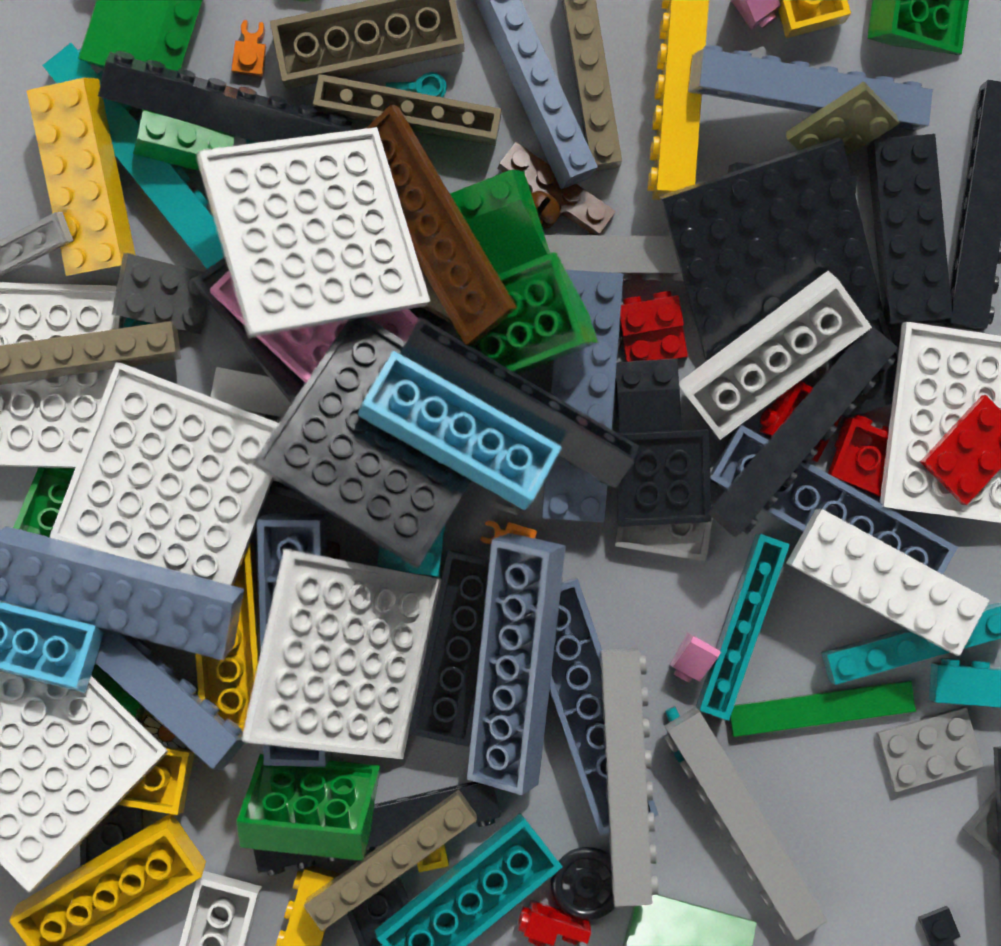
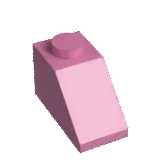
[731,0,781,30]
[670,632,721,683]

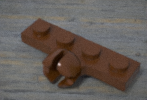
[497,142,616,236]

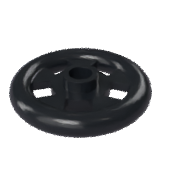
[551,847,615,921]

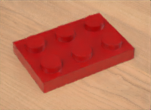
[920,395,1001,505]

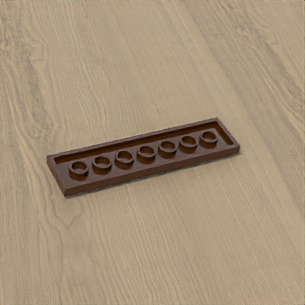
[366,105,517,346]

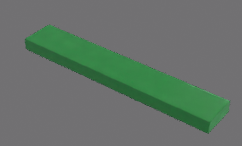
[730,680,916,737]

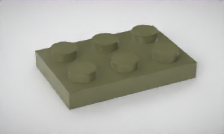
[786,81,900,157]

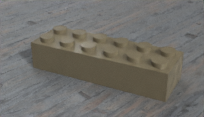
[270,0,465,89]

